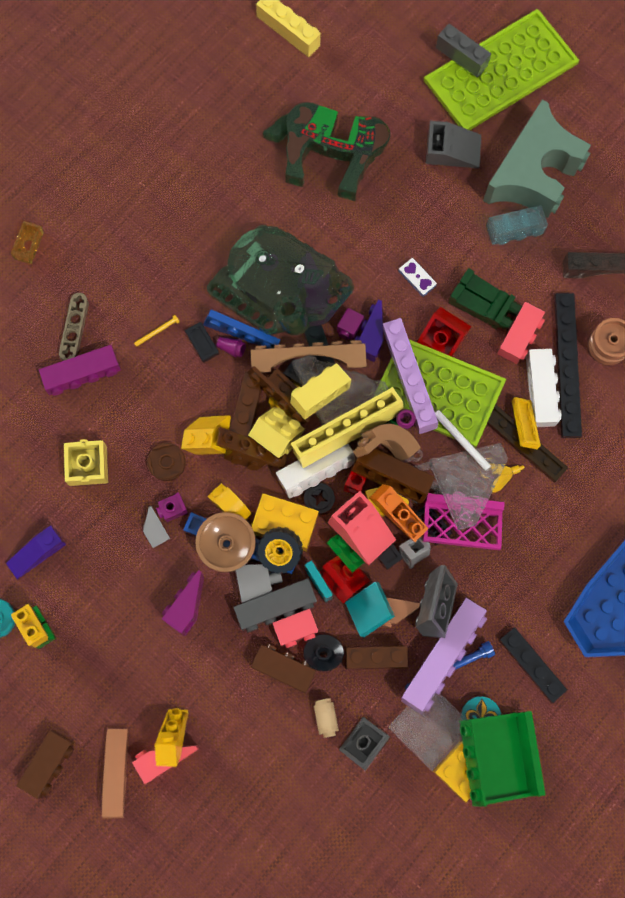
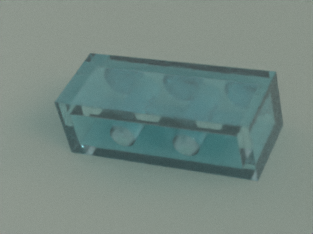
[486,205,548,245]

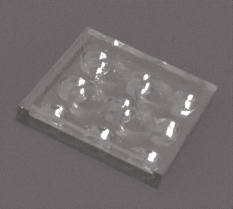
[388,694,467,772]

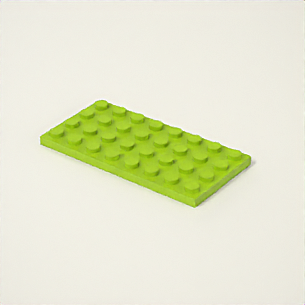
[424,9,579,130]

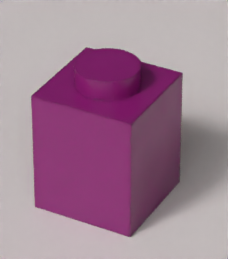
[337,308,364,341]

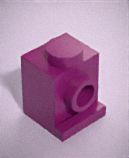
[156,492,188,522]

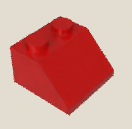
[417,307,472,357]

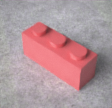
[497,302,545,364]

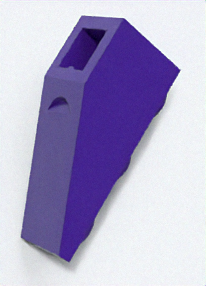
[355,299,383,362]

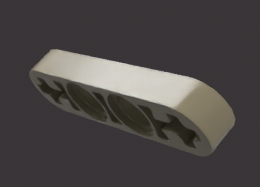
[59,293,89,361]

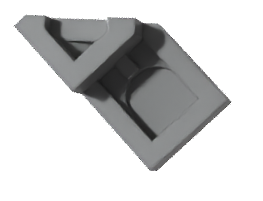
[143,506,170,548]

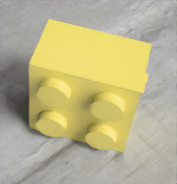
[248,407,305,458]
[64,439,108,486]

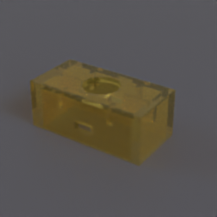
[11,221,44,264]

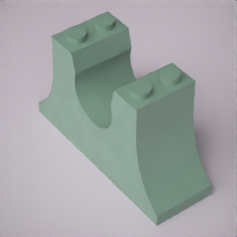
[483,100,591,218]

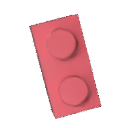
[273,609,318,649]

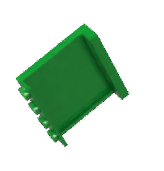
[460,711,546,807]

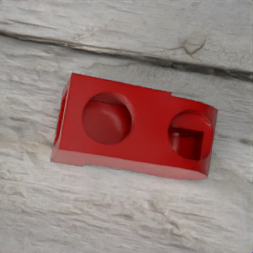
[343,471,367,495]

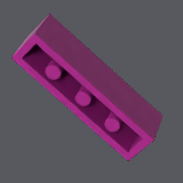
[38,345,121,396]

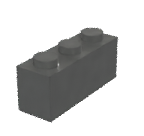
[436,24,492,78]

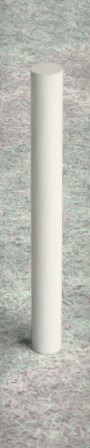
[435,410,491,471]

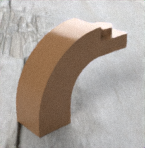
[353,424,421,461]

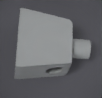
[236,564,283,603]

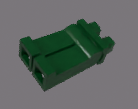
[448,268,522,331]

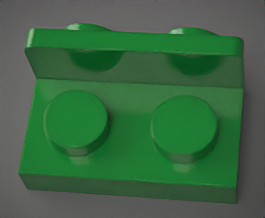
[327,534,365,573]

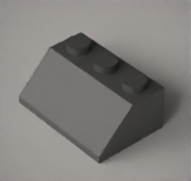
[416,565,458,638]

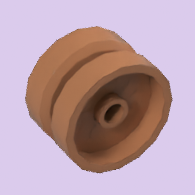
[588,318,625,365]

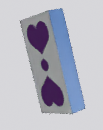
[398,258,437,297]

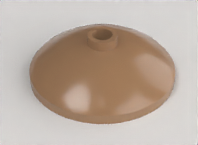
[196,512,256,572]

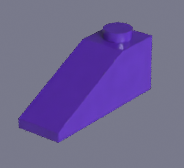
[6,525,66,579]

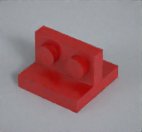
[319,556,370,604]

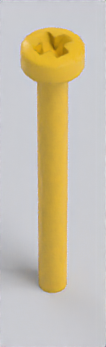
[134,315,180,347]

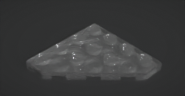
[292,355,388,426]
[429,443,508,530]

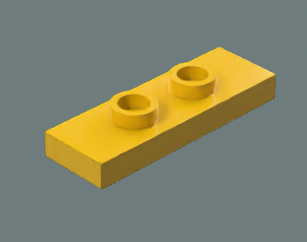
[512,397,541,450]

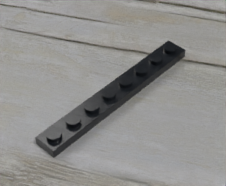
[554,293,582,438]

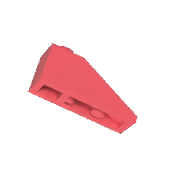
[132,745,199,784]

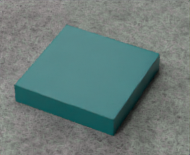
[305,560,333,603]
[345,581,395,637]

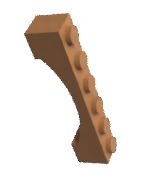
[251,340,367,373]

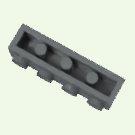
[234,579,317,633]

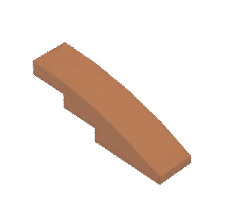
[102,729,129,818]

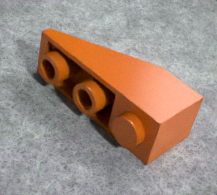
[370,485,429,542]

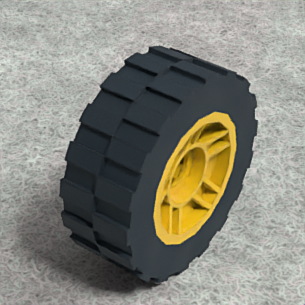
[257,527,303,573]

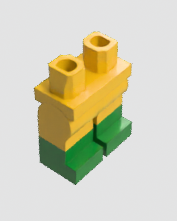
[11,604,56,649]

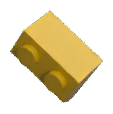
[181,415,231,455]

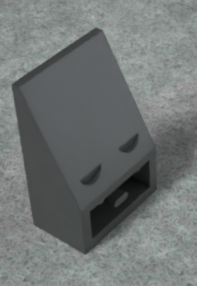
[426,121,481,168]

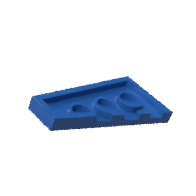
[203,309,281,349]

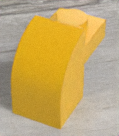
[207,483,252,520]

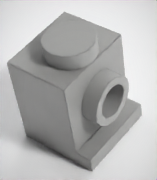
[399,537,431,569]

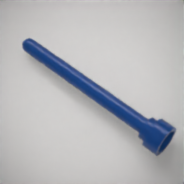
[405,641,495,690]

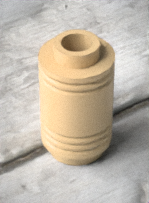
[314,698,339,738]

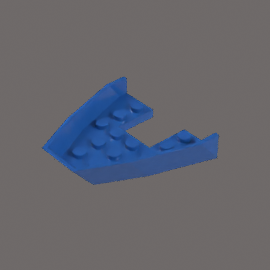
[564,541,625,657]

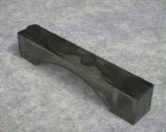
[563,252,625,278]

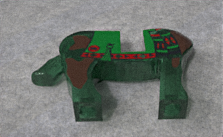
[263,102,390,201]

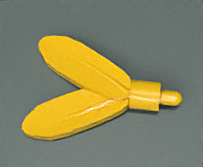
[482,464,525,493]

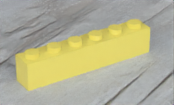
[291,387,404,468]

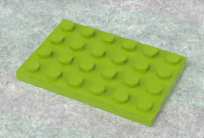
[373,340,506,448]

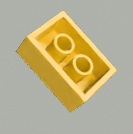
[252,494,319,552]

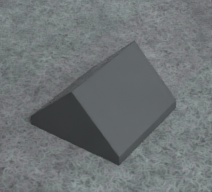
[339,717,390,771]

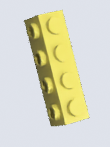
[256,0,320,57]

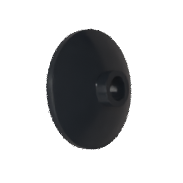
[304,635,344,671]

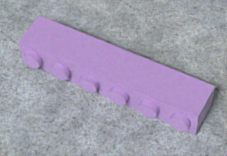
[383,318,438,434]
[401,598,487,715]

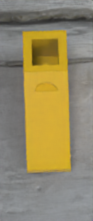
[155,708,188,767]

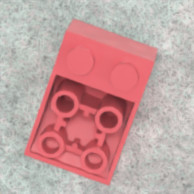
[328,491,396,566]

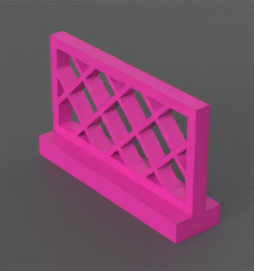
[423,493,504,550]

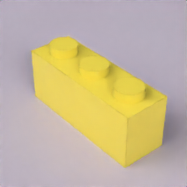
[290,363,351,419]

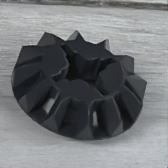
[304,483,335,514]

